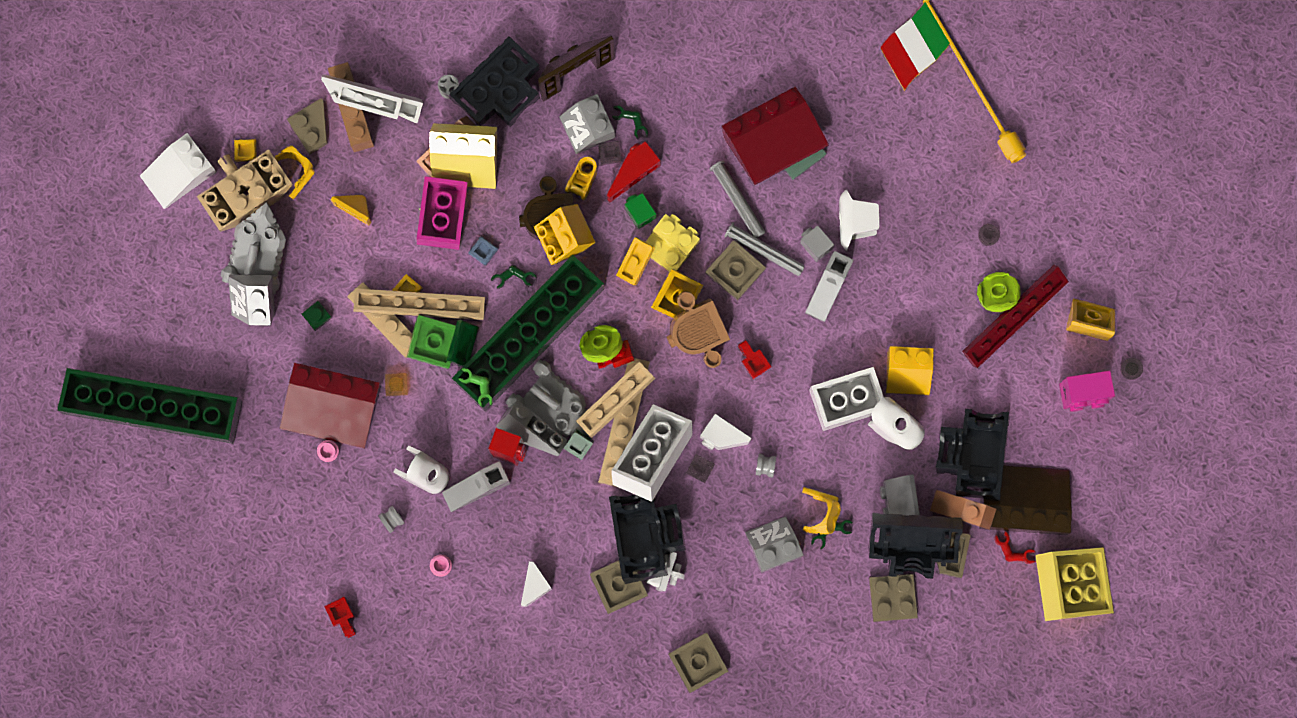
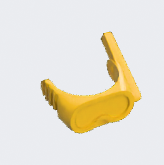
[274,145,315,199]
[802,487,841,534]

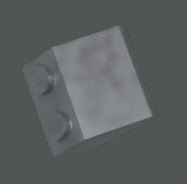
[880,474,920,516]

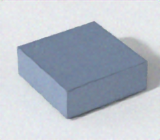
[468,236,498,266]

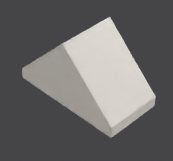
[521,561,552,607]

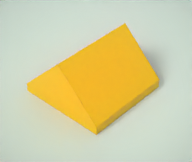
[651,269,704,318]
[1066,298,1115,341]

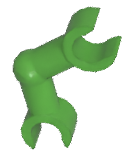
[459,368,493,407]

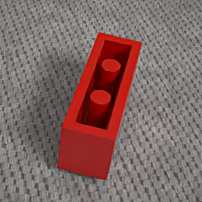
[488,428,527,466]

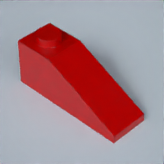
[607,141,661,203]

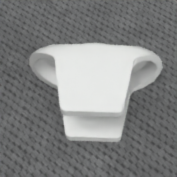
[839,190,879,251]
[868,397,925,450]
[393,446,450,494]

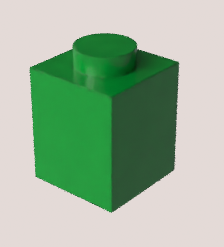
[624,193,656,230]

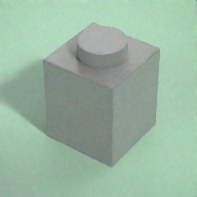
[800,226,834,262]

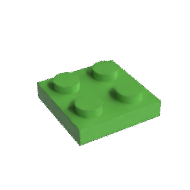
[407,315,456,369]

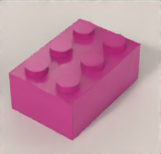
[417,176,468,250]

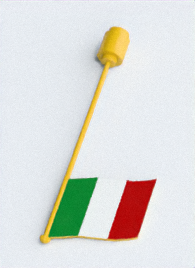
[880,0,1027,163]

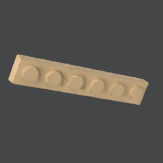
[353,288,485,320]
[599,358,650,488]

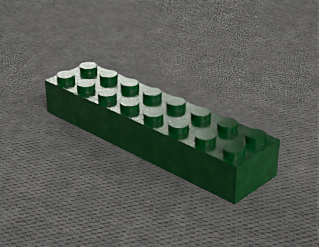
[452,255,605,411]
[57,368,242,444]

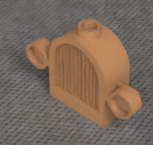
[666,291,730,368]

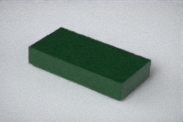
[446,320,479,367]

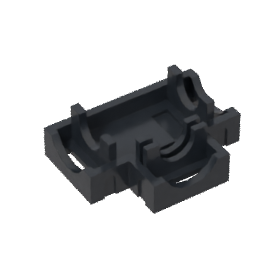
[449,36,540,127]
[936,408,1010,500]
[609,495,686,584]
[868,513,963,579]

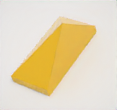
[331,195,371,226]

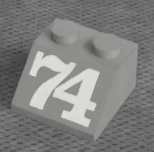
[559,94,615,154]
[228,275,275,325]
[745,516,803,573]

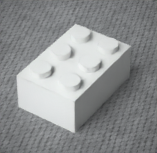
[809,367,884,431]

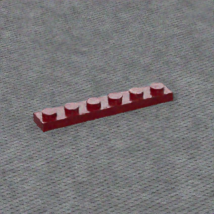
[962,265,1069,368]

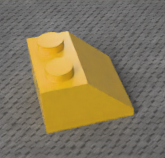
[886,346,934,395]

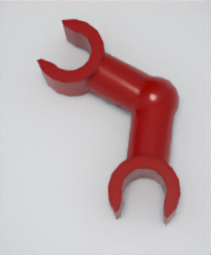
[994,532,1036,564]

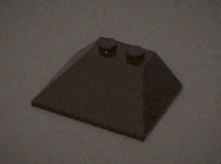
[538,36,615,102]

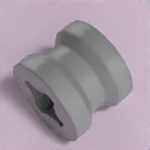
[438,75,459,99]
[756,454,776,478]
[378,506,405,533]

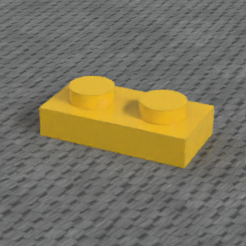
[616,237,655,285]

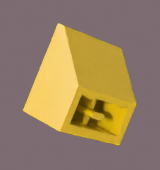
[534,204,595,265]

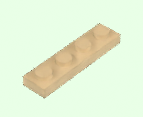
[347,282,412,358]
[576,362,655,438]

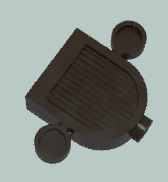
[519,176,574,241]

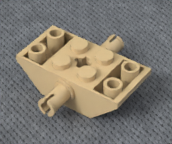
[197,150,293,232]

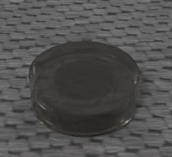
[978,224,1000,246]
[1120,358,1143,380]

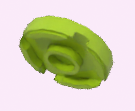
[977,272,1021,312]
[579,325,623,363]

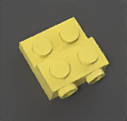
[646,214,700,272]

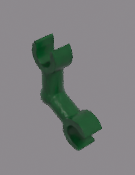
[612,105,648,139]
[491,265,537,289]
[811,520,853,550]

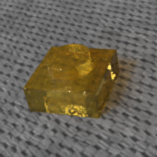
[385,373,408,397]

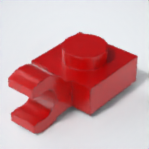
[597,340,635,369]
[738,340,771,380]
[324,597,356,638]

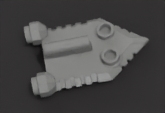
[221,202,286,294]
[506,359,589,437]

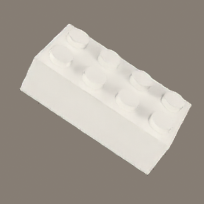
[612,404,692,502]

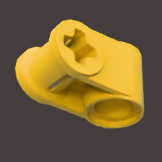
[565,157,598,200]

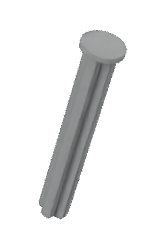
[709,160,765,238]
[724,222,805,276]

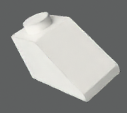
[700,414,751,450]

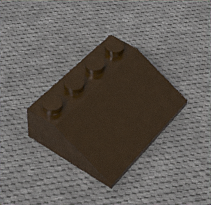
[979,465,1072,535]

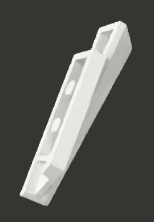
[321,74,423,123]

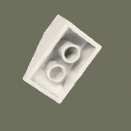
[140,133,216,209]

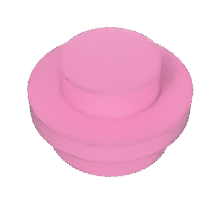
[317,440,339,462]
[430,555,452,577]

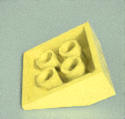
[430,123,497,189]
[1035,547,1114,621]

